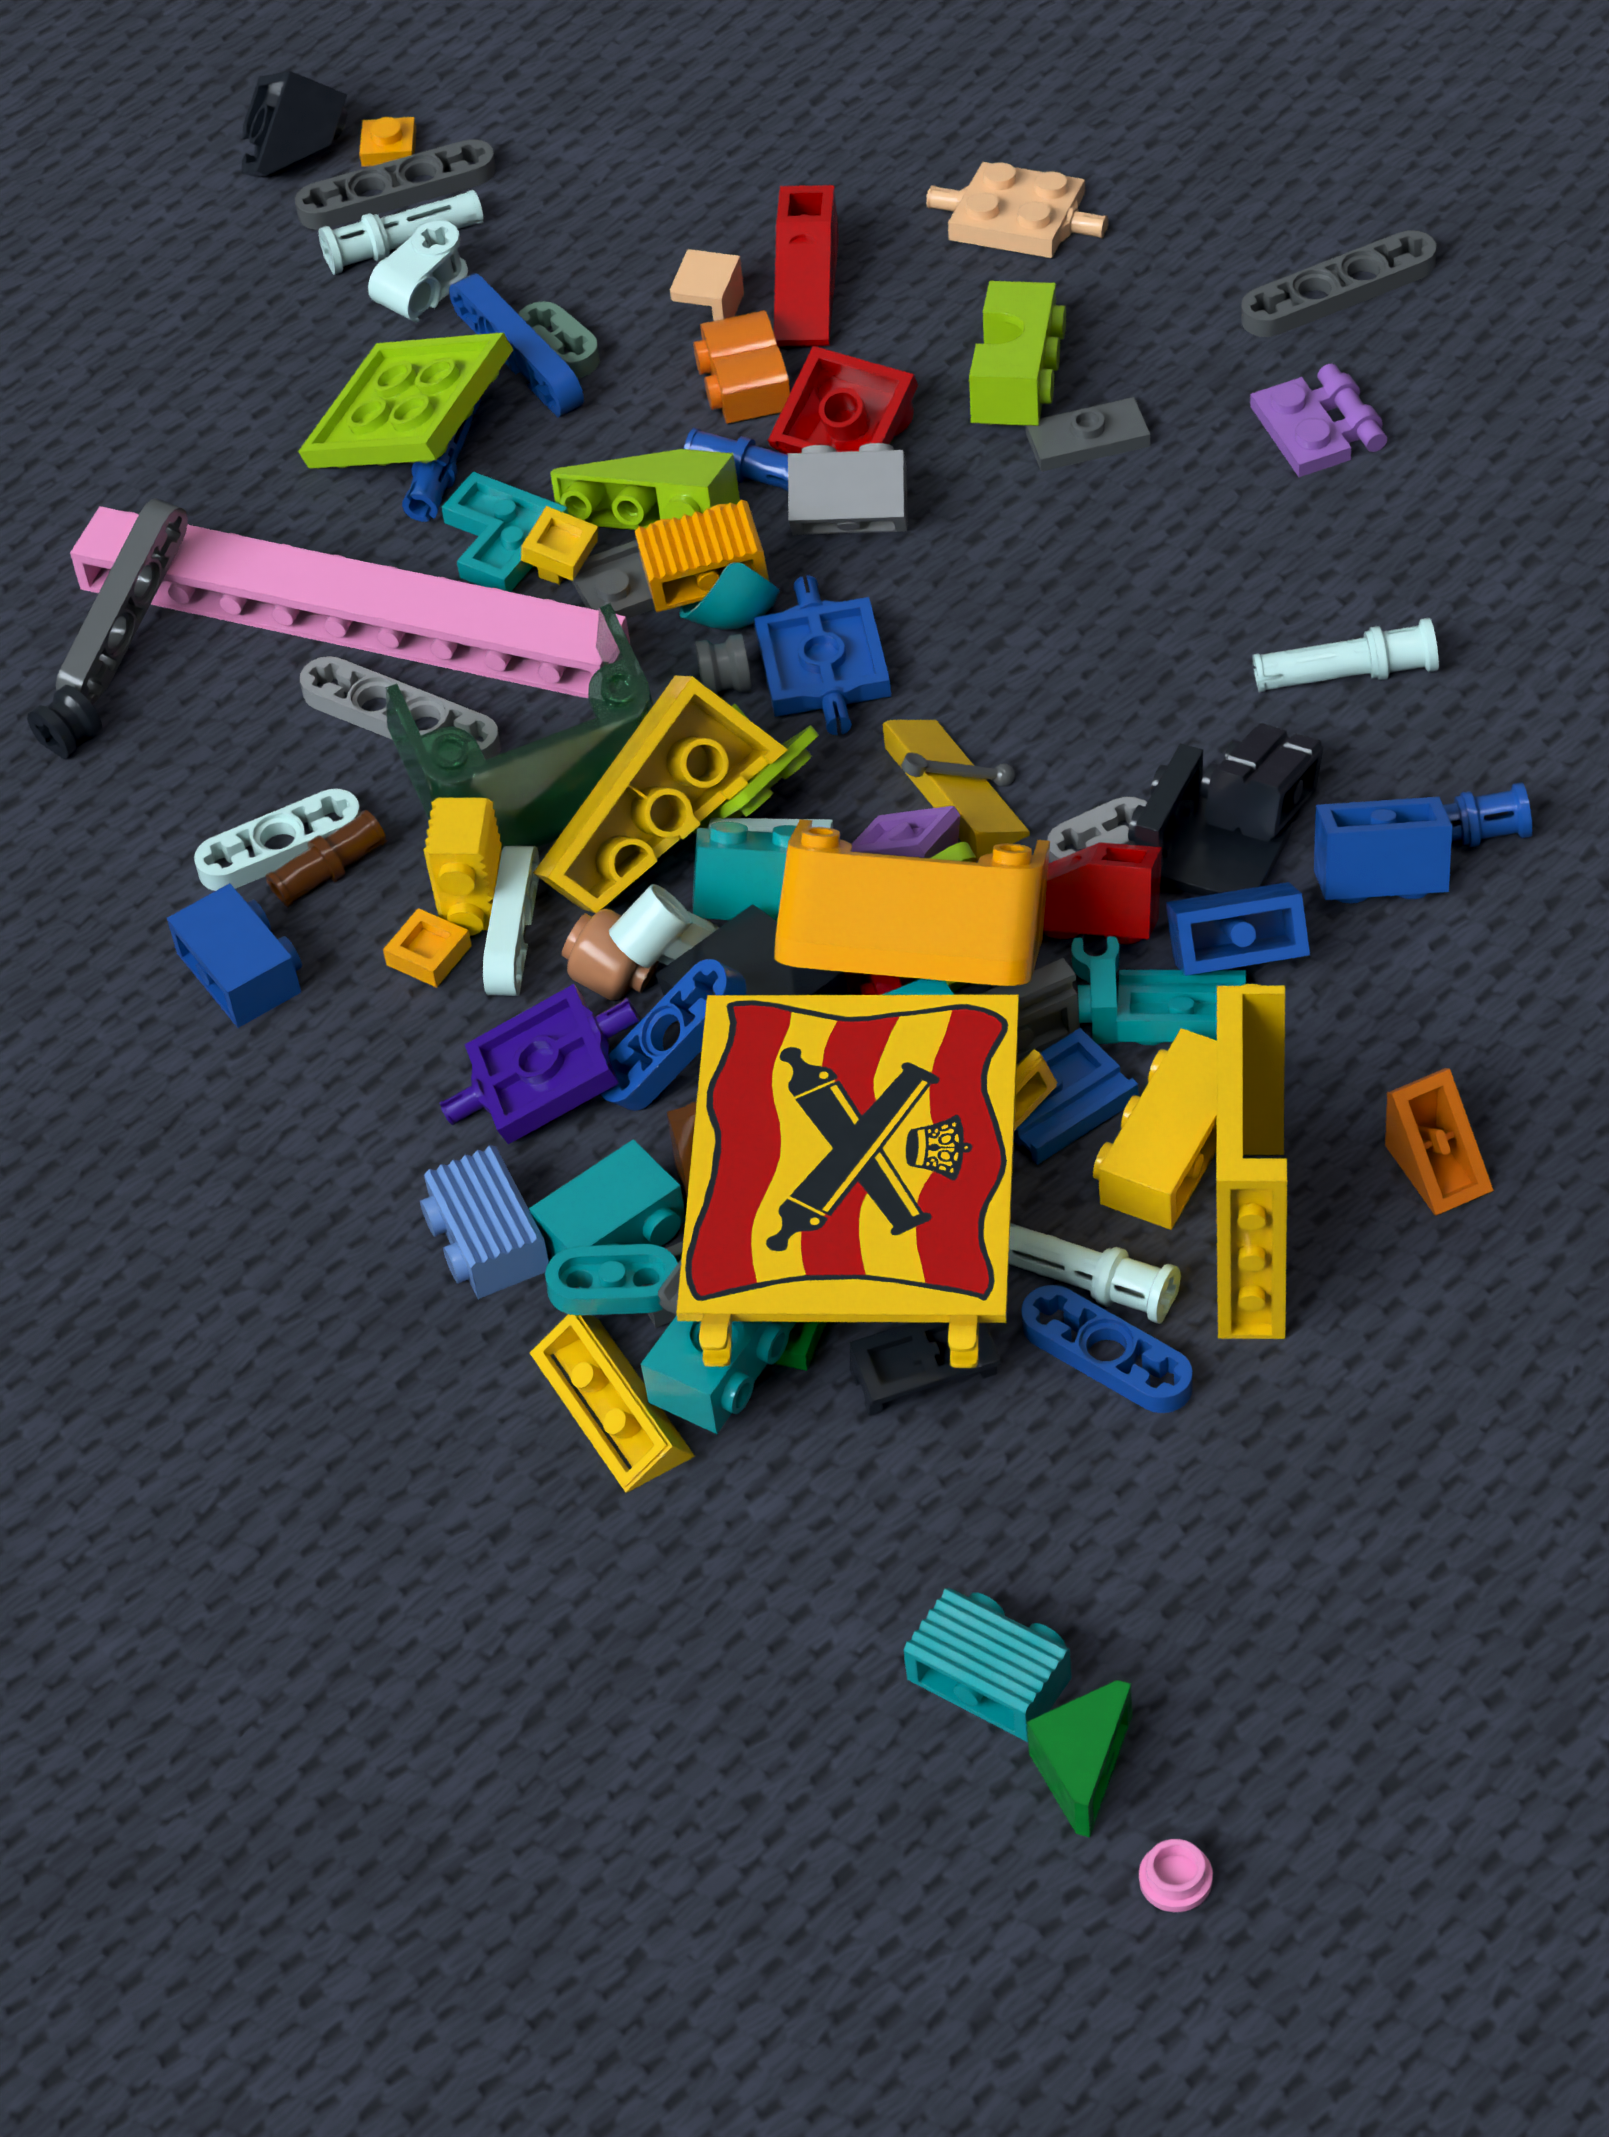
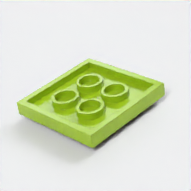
[298,332,513,469]

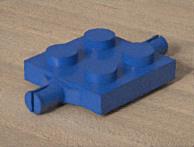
[754,576,891,735]

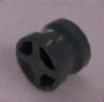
[27,685,102,759]

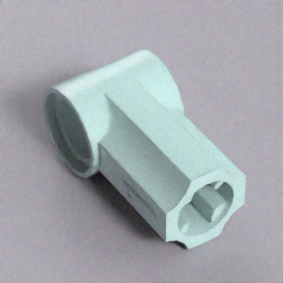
[609,884,719,969]

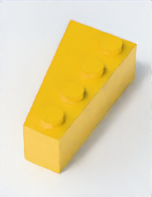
[533,675,788,913]

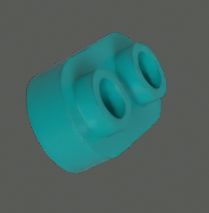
[545,1244,678,1315]

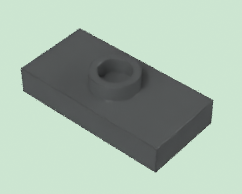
[1025,397,1151,472]

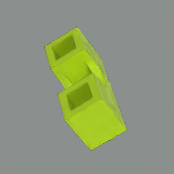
[969,281,1066,426]

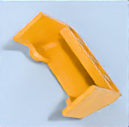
[774,819,1050,986]

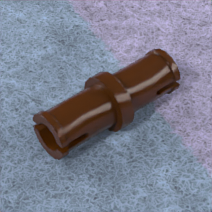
[265,810,387,908]

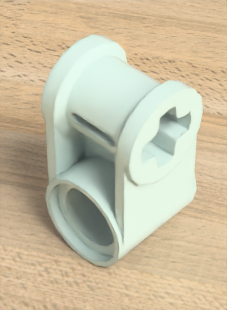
[368,220,468,323]

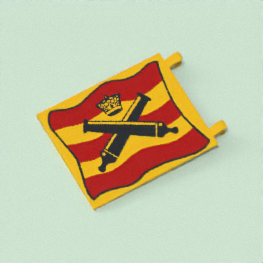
[676,995,1019,1368]

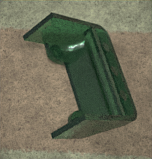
[386,603,654,850]

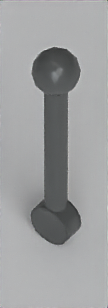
[901,753,1016,787]

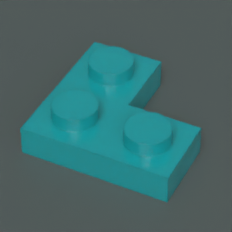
[441,472,568,592]

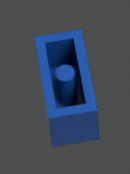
[1314,797,1452,903]
[1166,882,1310,976]
[167,883,302,1028]

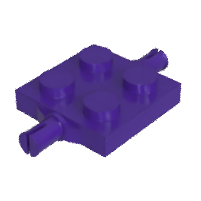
[439,984,641,1144]

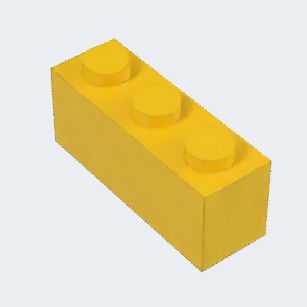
[1093,1028,1217,1230]

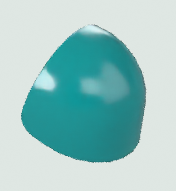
[679,562,780,630]

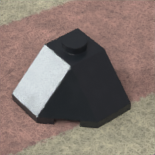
[242,71,348,177]

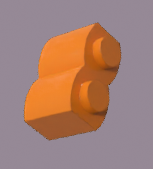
[693,310,790,424]

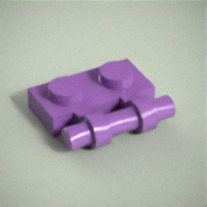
[1250,363,1387,477]

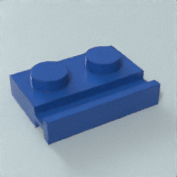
[1014,1028,1139,1165]

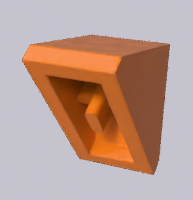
[1385,1068,1494,1216]

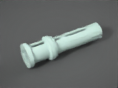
[318,190,484,275]
[1253,618,1439,693]
[1009,1223,1181,1324]

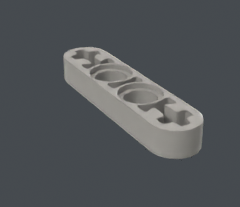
[300,656,501,769]

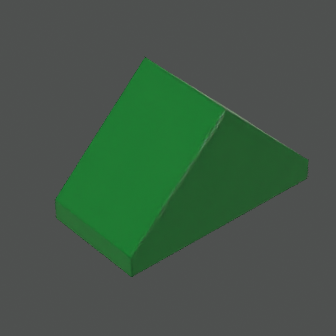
[1027,1680,1133,1838]

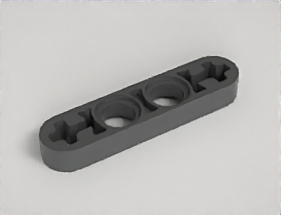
[295,139,496,230]
[1241,230,1437,337]
[56,498,188,705]

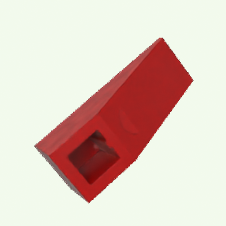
[774,185,839,346]
[1043,842,1162,944]

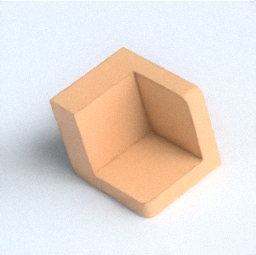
[670,249,744,321]

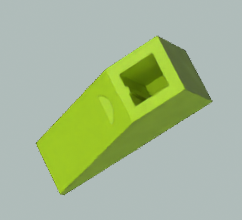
[550,449,740,530]

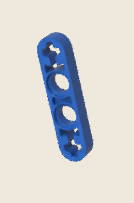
[449,273,584,418]

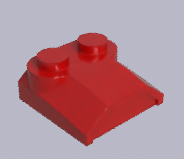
[768,346,918,455]

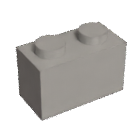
[788,443,908,535]

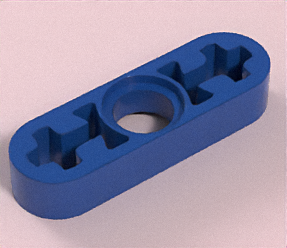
[601,959,746,1111]
[1021,1285,1193,1413]

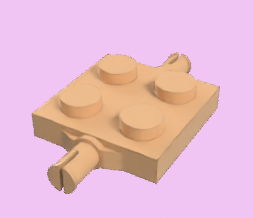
[926,162,1108,258]

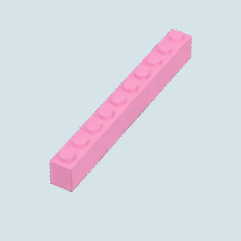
[70,506,632,702]

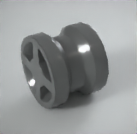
[695,634,752,696]

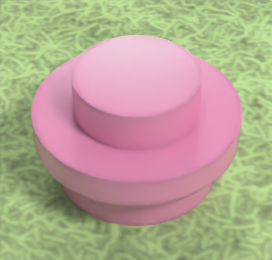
[1139,1839,1213,1912]

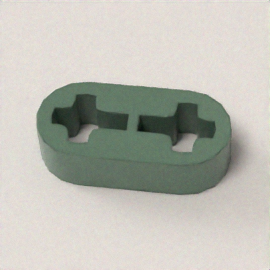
[519,301,600,378]

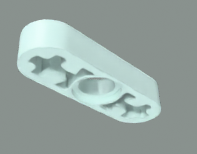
[194,789,361,891]
[483,846,539,996]

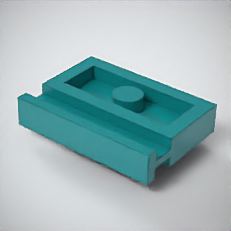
[1116,970,1246,1045]

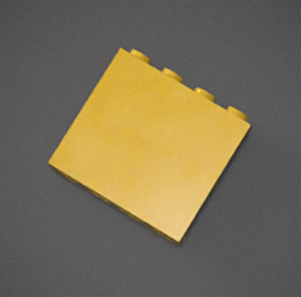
[1216,984,1287,1339]

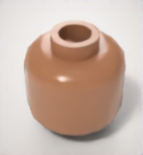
[562,909,659,1001]

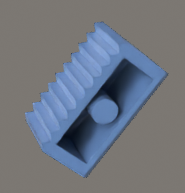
[420,1145,549,1299]

